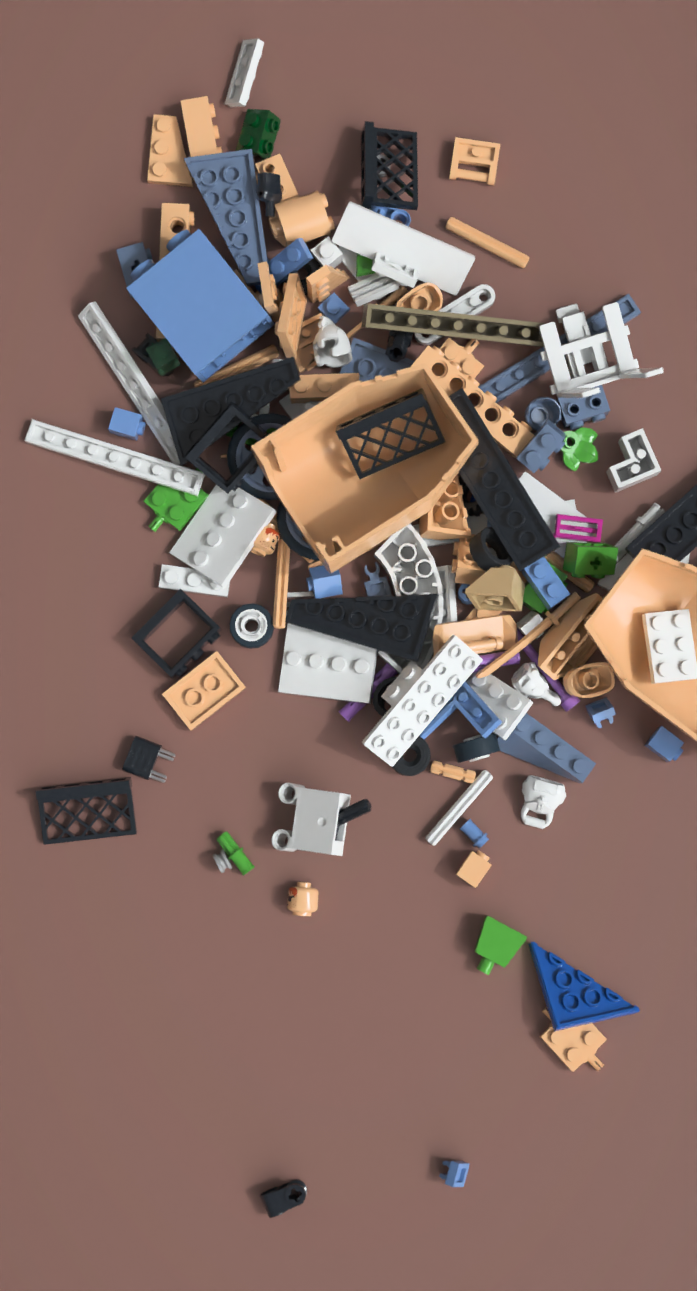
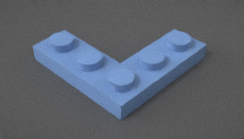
[255,238,313,294]
[419,681,502,739]

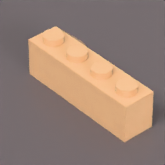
[419,472,472,540]

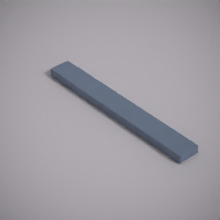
[478,294,641,403]

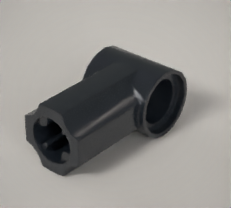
[385,330,414,362]

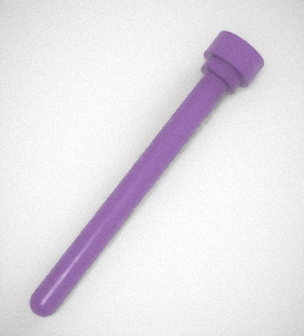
[517,628,581,712]

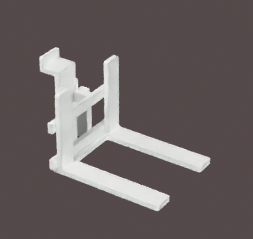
[539,302,663,398]

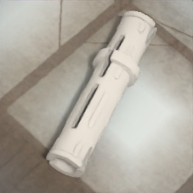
[615,502,665,563]

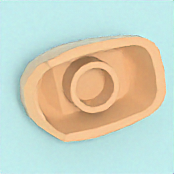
[395,282,443,311]
[563,662,615,698]

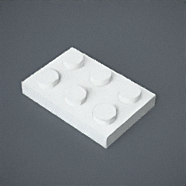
[642,609,697,684]
[457,669,533,741]

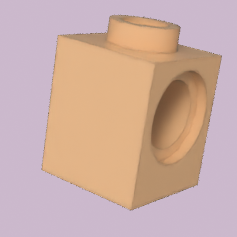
[456,850,491,888]

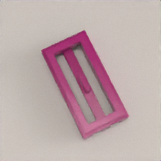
[554,514,603,544]

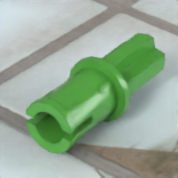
[217,831,255,876]

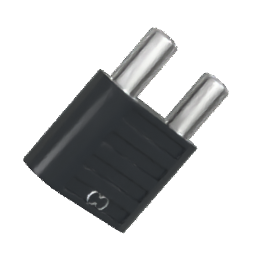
[122,736,175,783]

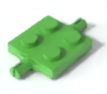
[144,468,209,532]

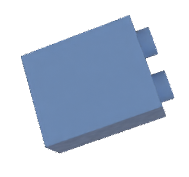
[126,229,275,382]

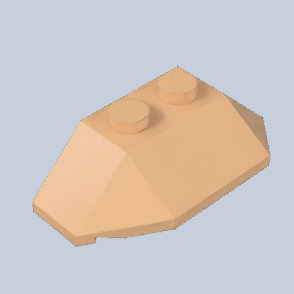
[538,593,603,680]

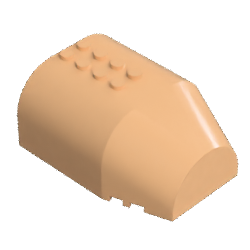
[251,363,478,574]
[584,549,697,742]

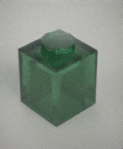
[146,338,181,376]

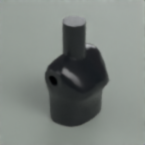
[256,172,282,218]

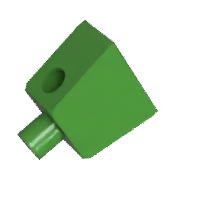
[474,915,527,975]

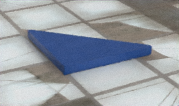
[528,942,640,1032]

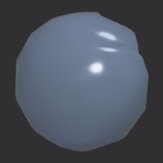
[525,397,561,431]

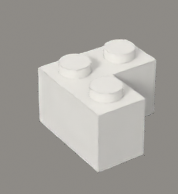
[606,428,661,493]

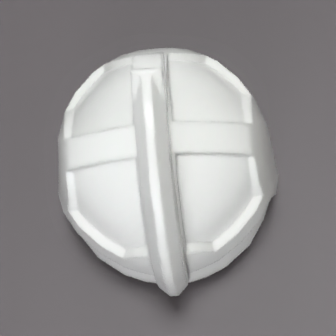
[313,316,352,368]

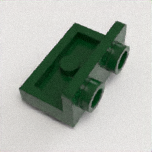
[235,109,281,160]

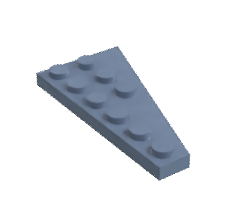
[184,149,268,286]

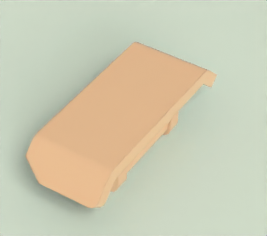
[433,615,518,656]

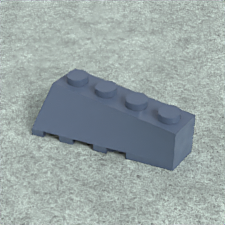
[497,713,596,783]

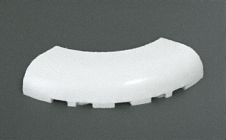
[374,524,443,674]

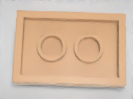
[275,273,307,358]
[162,651,246,731]

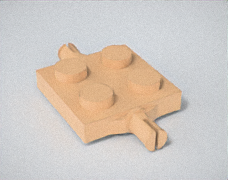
[432,338,484,391]
[539,1006,607,1072]

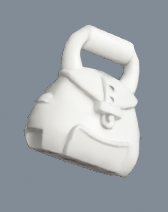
[511,662,561,706]
[521,775,566,829]

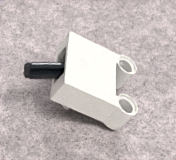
[272,783,372,856]

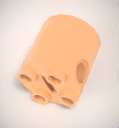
[269,190,335,247]

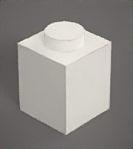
[311,236,343,268]

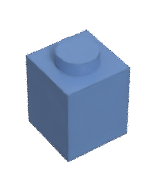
[108,407,146,441]
[306,566,343,599]
[645,726,684,762]

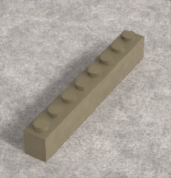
[361,304,547,347]

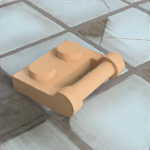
[449,137,500,186]

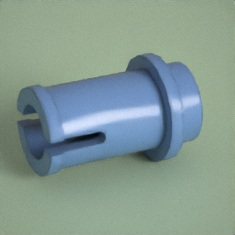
[460,819,489,849]

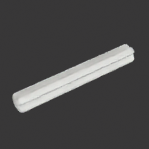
[425,770,493,846]

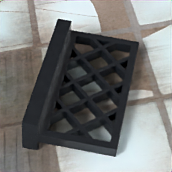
[361,121,418,210]
[336,388,445,479]
[36,777,137,845]

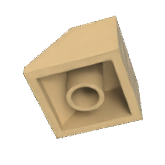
[465,565,525,611]

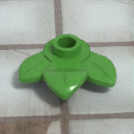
[561,427,598,471]

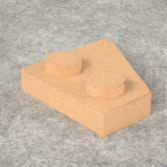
[294,313,323,374]

